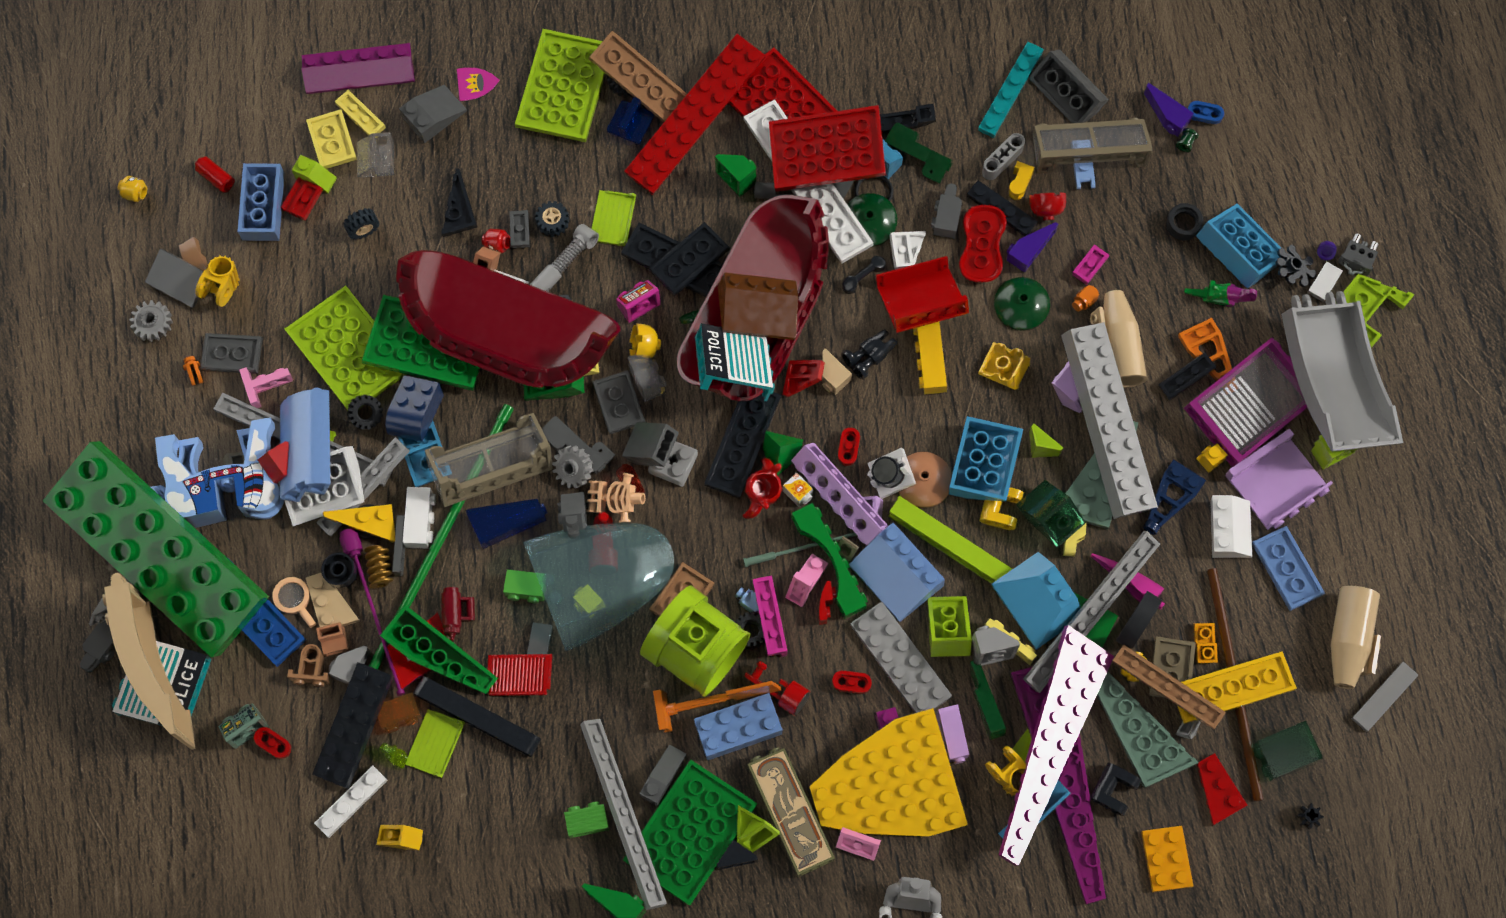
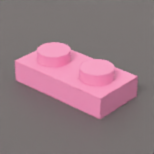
[836,827,881,861]

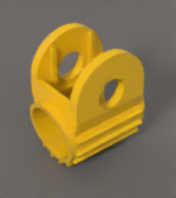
[196,255,240,307]
[985,746,1026,796]

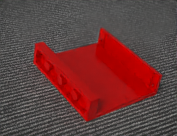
[876,256,969,333]

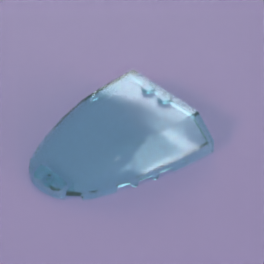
[523,523,674,651]

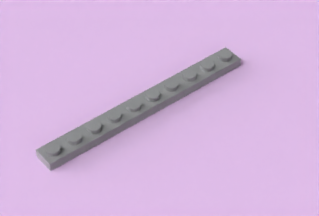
[213,393,393,487]
[1023,531,1160,693]
[580,719,667,910]

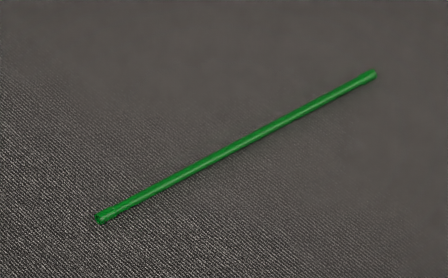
[369,404,514,670]

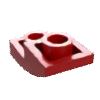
[819,581,836,625]

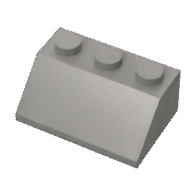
[971,626,1020,666]

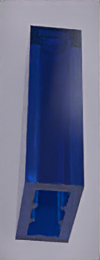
[465,499,548,549]

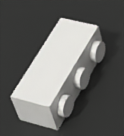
[403,487,436,549]

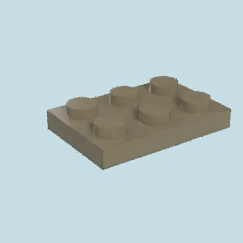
[1149,636,1196,698]

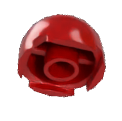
[1029,192,1066,221]

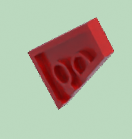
[1197,753,1247,826]

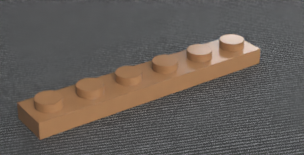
[1112,645,1226,730]

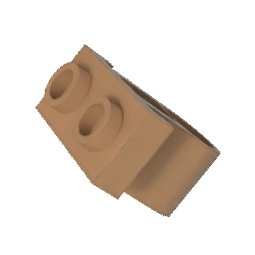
[287,644,331,687]

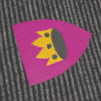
[457,68,500,101]

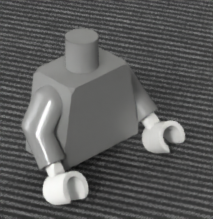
[879,877,942,918]

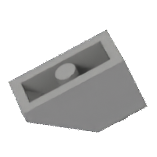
[329,646,371,684]

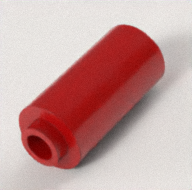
[195,156,235,193]

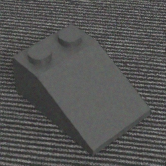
[399,85,467,143]

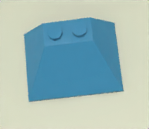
[991,552,1080,650]

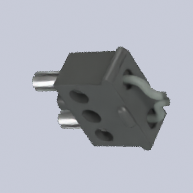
[1338,234,1378,276]

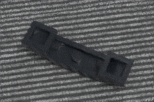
[880,103,936,133]

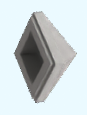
[1176,720,1200,739]

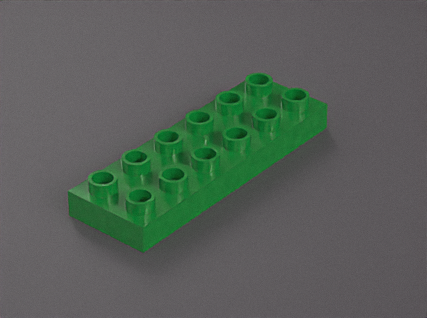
[43,441,269,658]

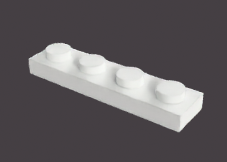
[315,766,388,838]

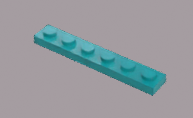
[978,42,1044,138]

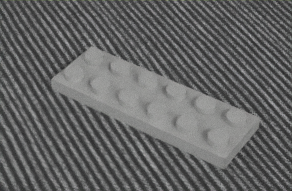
[850,602,952,713]

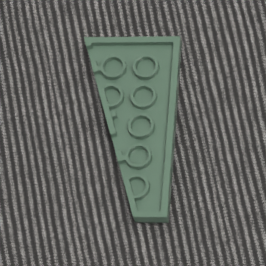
[1052,421,1138,530]
[1097,672,1199,789]

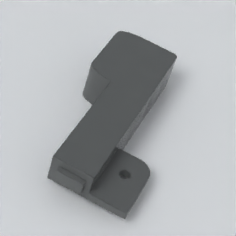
[542,416,616,474]

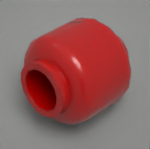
[482,228,511,254]

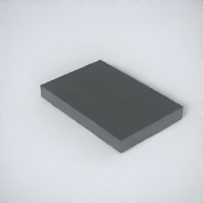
[145,249,204,307]
[200,333,263,374]
[592,370,646,435]

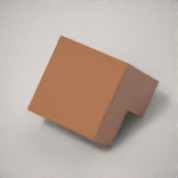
[316,622,349,657]

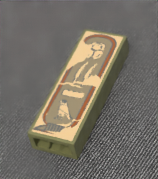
[748,747,835,877]

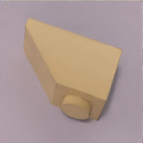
[822,348,852,395]

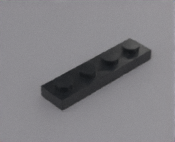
[967,180,1038,237]

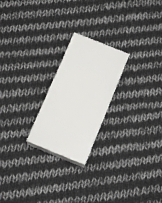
[1307,261,1343,302]

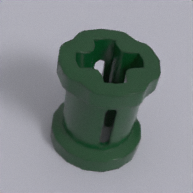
[1176,128,1199,153]

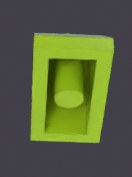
[292,155,337,193]

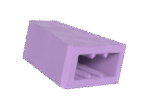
[936,704,969,764]

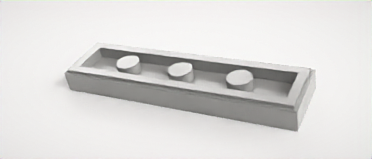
[1351,662,1418,732]

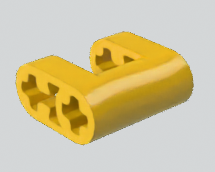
[979,487,1024,530]

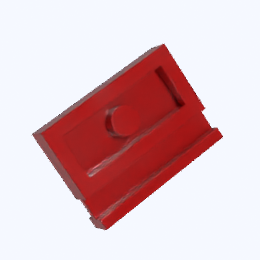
[281,177,323,221]

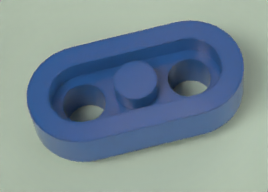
[1187,101,1224,124]

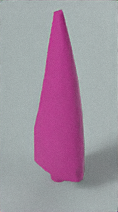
[1091,553,1165,610]

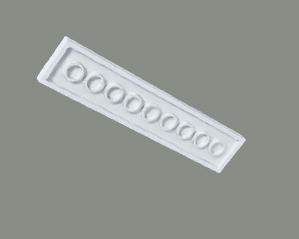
[744,99,873,264]

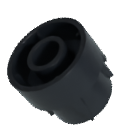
[321,553,357,588]

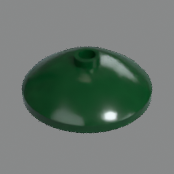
[847,193,897,247]
[994,277,1050,331]

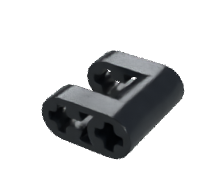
[1090,763,1142,816]

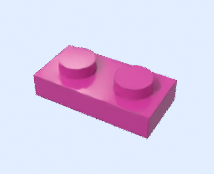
[1072,245,1109,285]

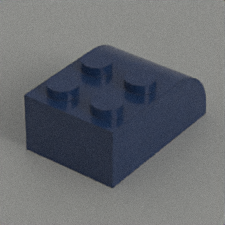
[386,375,444,442]

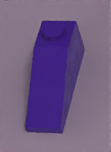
[1144,83,1194,137]
[1006,222,1058,273]

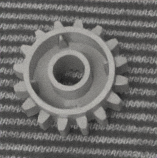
[129,300,173,342]
[552,446,593,488]

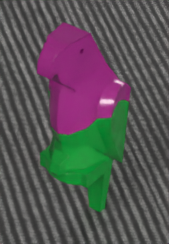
[1184,280,1257,307]

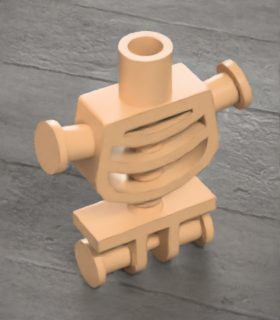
[586,473,645,523]

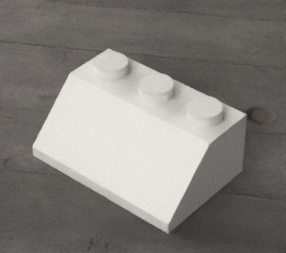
[1210,495,1252,558]

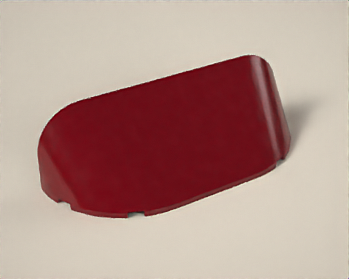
[677,195,829,401]
[396,250,621,388]

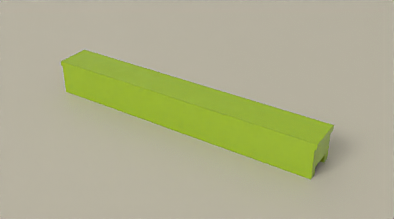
[888,496,1012,584]

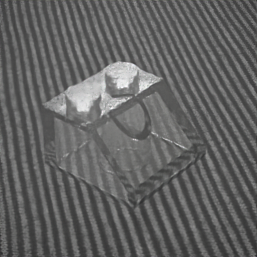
[627,355,667,402]

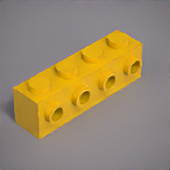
[913,322,947,394]

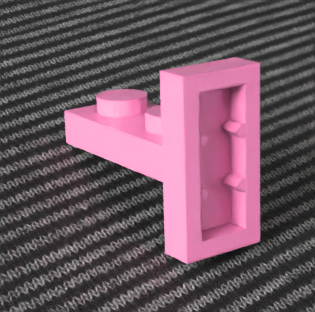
[239,367,293,408]
[785,554,829,607]

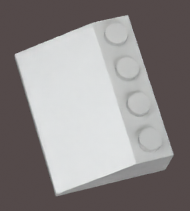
[278,446,365,526]

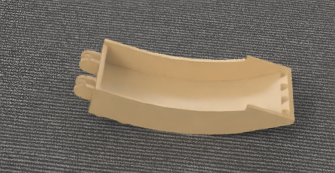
[102,573,196,750]

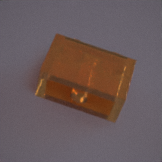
[378,692,422,733]

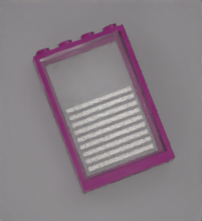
[1184,338,1307,467]

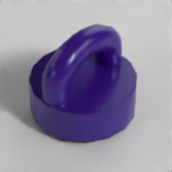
[1317,241,1337,260]

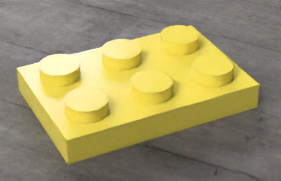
[306,109,357,169]

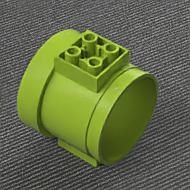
[640,585,750,697]

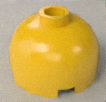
[629,323,661,361]

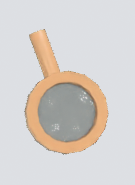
[273,577,316,628]

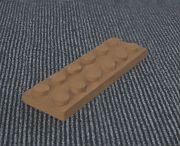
[589,31,687,122]

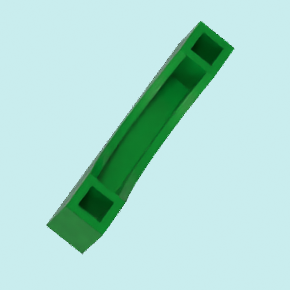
[791,503,868,619]

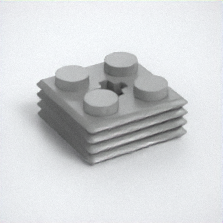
[648,441,698,487]

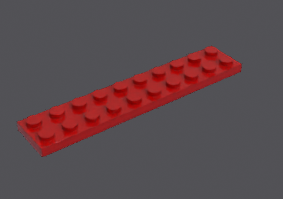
[624,34,766,195]

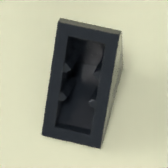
[717,840,758,870]

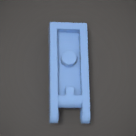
[1071,141,1095,189]

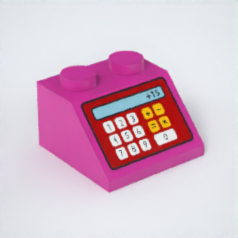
[616,280,660,323]

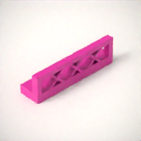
[753,576,787,657]

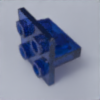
[607,97,654,145]

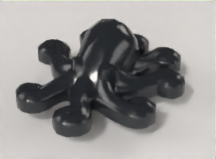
[1275,245,1316,287]

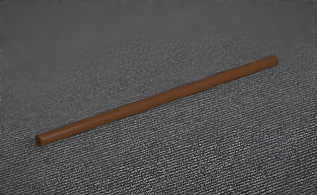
[1207,568,1264,802]

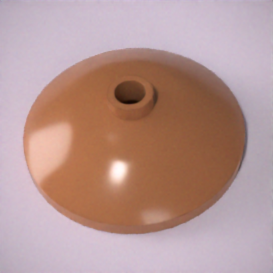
[898,452,952,508]

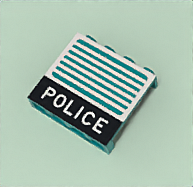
[695,323,775,401]
[112,641,212,726]

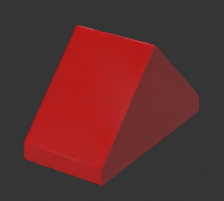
[257,441,289,484]

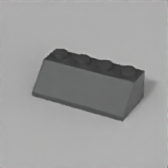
[1029,50,1109,123]

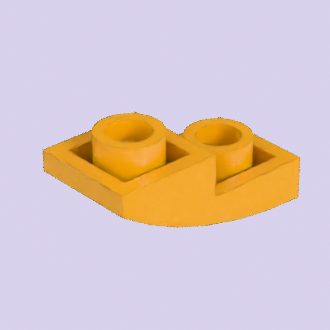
[1193,623,1218,663]

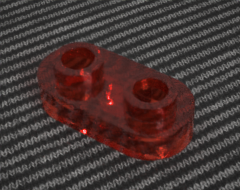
[616,464,645,493]

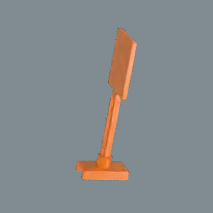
[653,681,781,733]

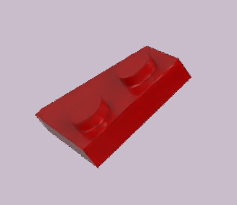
[782,360,825,397]

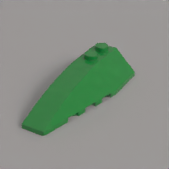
[380,605,498,694]

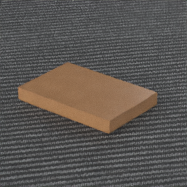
[649,562,715,617]

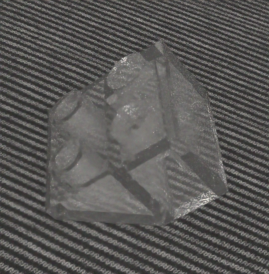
[357,132,394,177]

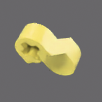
[1063,521,1086,557]

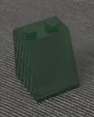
[1016,480,1086,548]
[1253,721,1323,781]

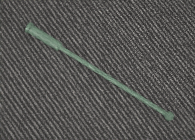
[743,532,857,568]

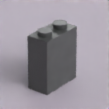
[622,422,679,467]

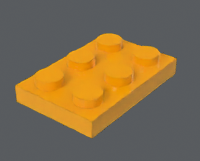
[1141,826,1193,893]

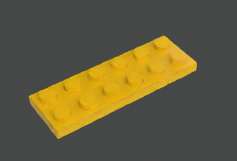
[1177,651,1297,724]

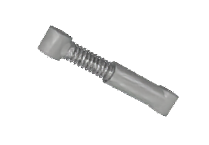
[530,224,599,292]

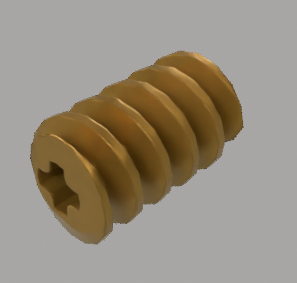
[364,545,394,589]

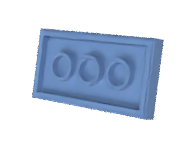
[1252,526,1325,611]

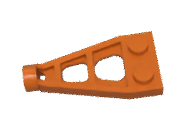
[1178,318,1238,395]

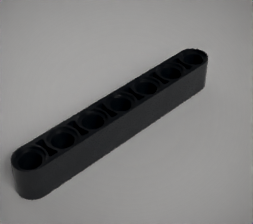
[413,676,541,757]

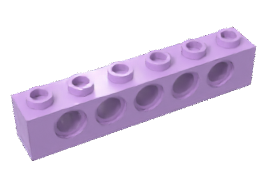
[791,443,888,545]

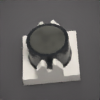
[867,448,916,499]

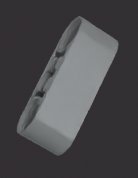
[982,133,1025,180]

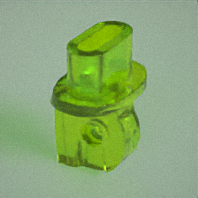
[379,743,408,769]

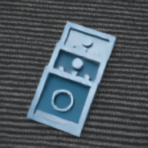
[398,420,452,487]

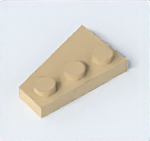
[306,573,360,627]

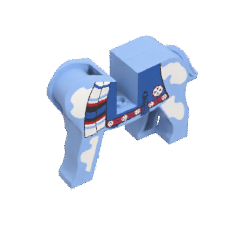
[151,417,284,528]

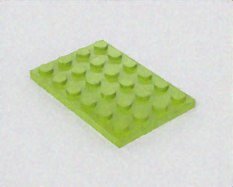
[515,29,606,142]
[285,285,407,410]

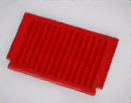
[487,654,553,696]

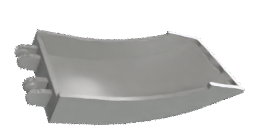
[1281,291,1403,452]

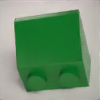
[715,154,757,197]

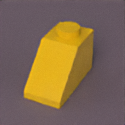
[376,825,423,850]

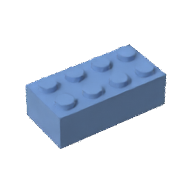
[237,163,285,241]
[694,693,783,761]

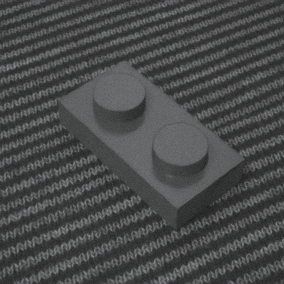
[509,210,530,248]

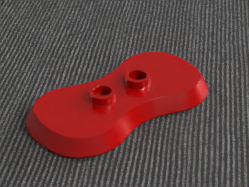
[959,205,1007,282]

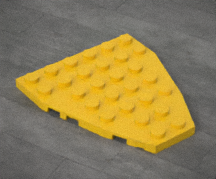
[809,708,968,836]

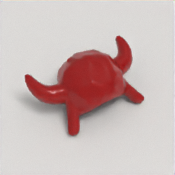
[743,458,782,519]

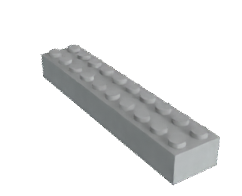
[1061,322,1158,519]

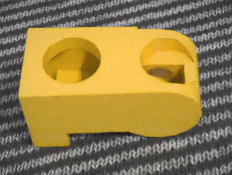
[1008,161,1035,200]

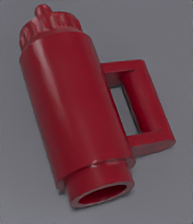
[441,587,475,641]

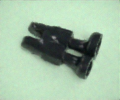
[841,329,897,380]

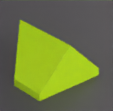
[1029,424,1063,458]
[737,805,780,853]

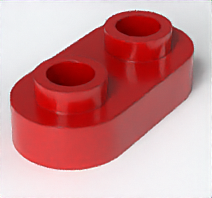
[838,427,860,466]
[832,671,872,694]
[254,727,291,759]

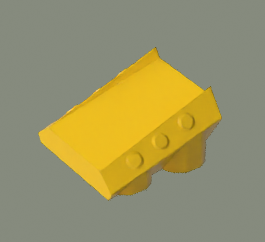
[978,342,1030,390]

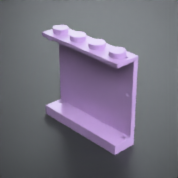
[1225,429,1333,530]

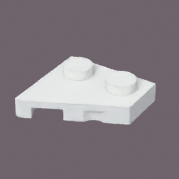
[889,231,926,270]

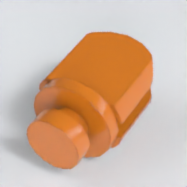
[1072,285,1099,312]
[183,356,203,386]

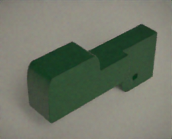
[885,123,953,184]
[970,661,1006,740]

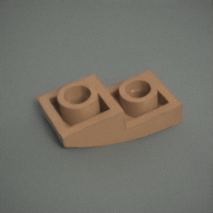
[179,237,208,271]

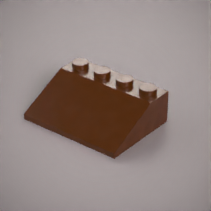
[718,272,798,340]

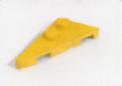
[323,504,395,542]

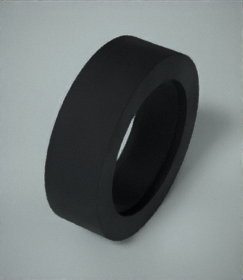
[1116,591,1163,650]

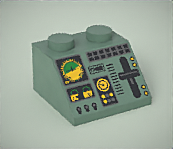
[218,703,269,749]

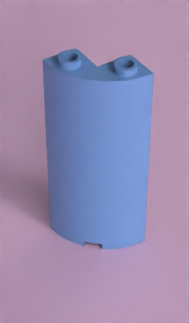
[280,388,330,502]

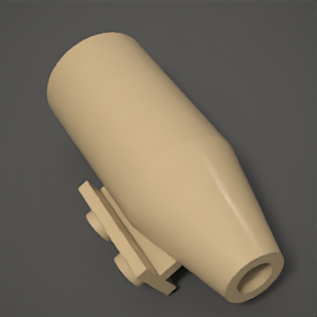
[1090,290,1147,388]
[1330,586,1381,689]

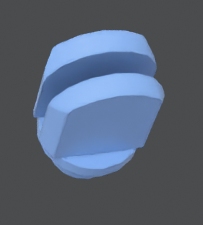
[735,587,759,613]

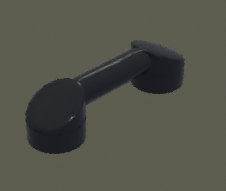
[842,256,886,294]

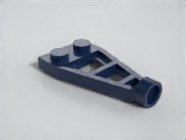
[1143,459,1206,535]

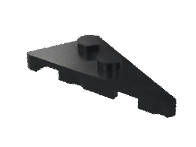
[441,168,477,237]

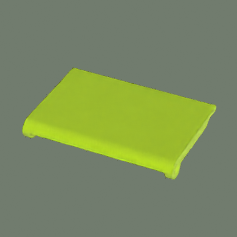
[592,190,636,246]
[405,709,465,778]

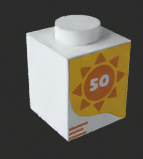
[783,473,813,507]

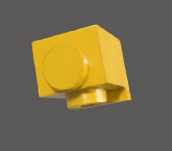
[1196,443,1227,473]

